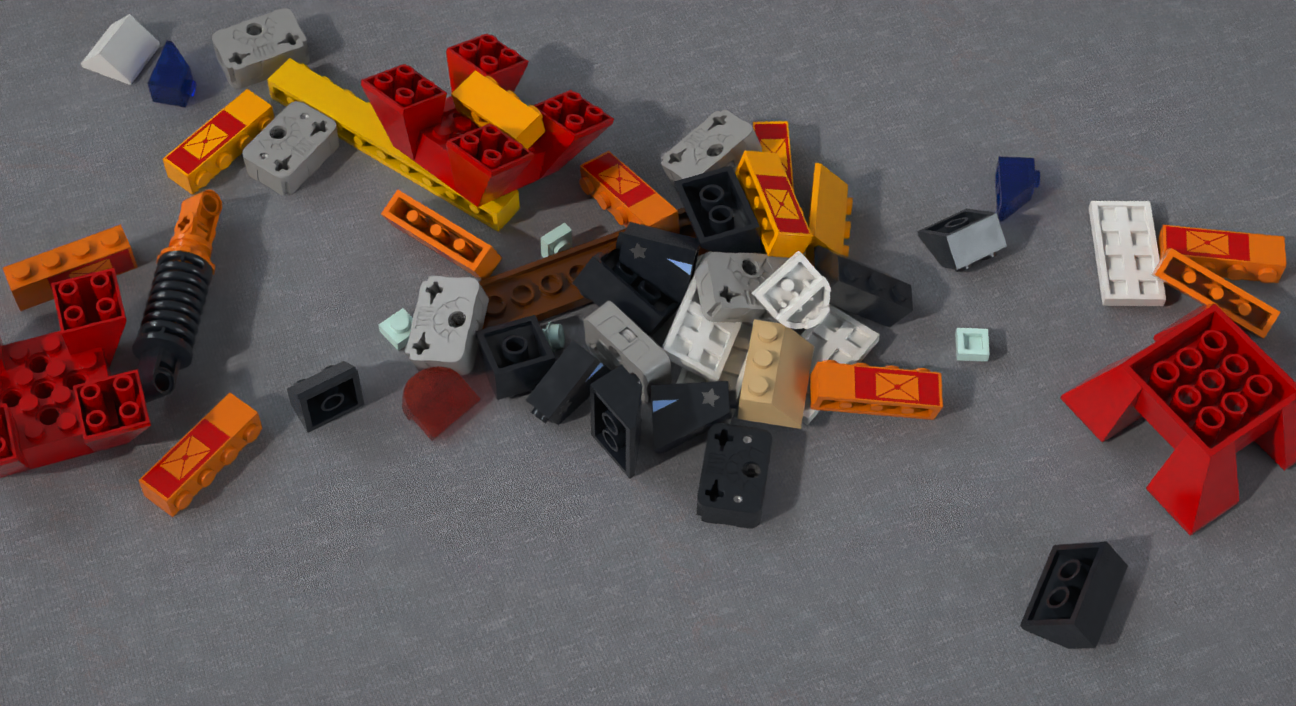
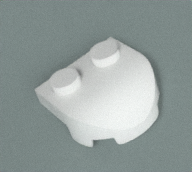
[752,251,831,329]

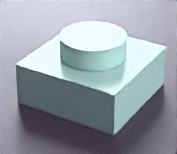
[540,222,573,258]
[379,308,413,351]
[955,328,990,362]

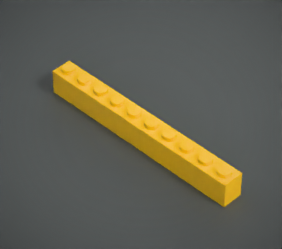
[267,58,520,232]

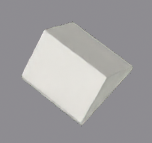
[81,14,160,85]

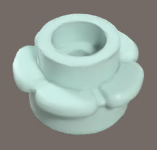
[542,322,565,352]

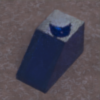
[147,41,197,108]
[994,156,1040,222]

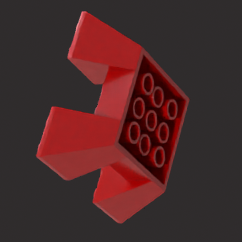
[361,33,614,207]
[0,268,151,478]
[1060,304,1296,536]

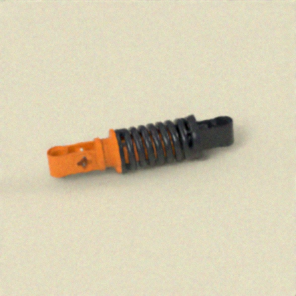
[132,189,222,403]

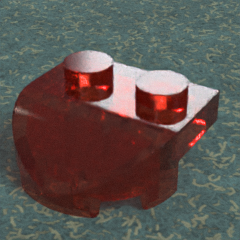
[402,367,481,441]

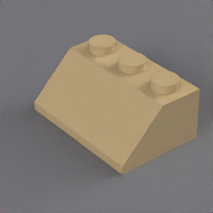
[738,319,814,429]

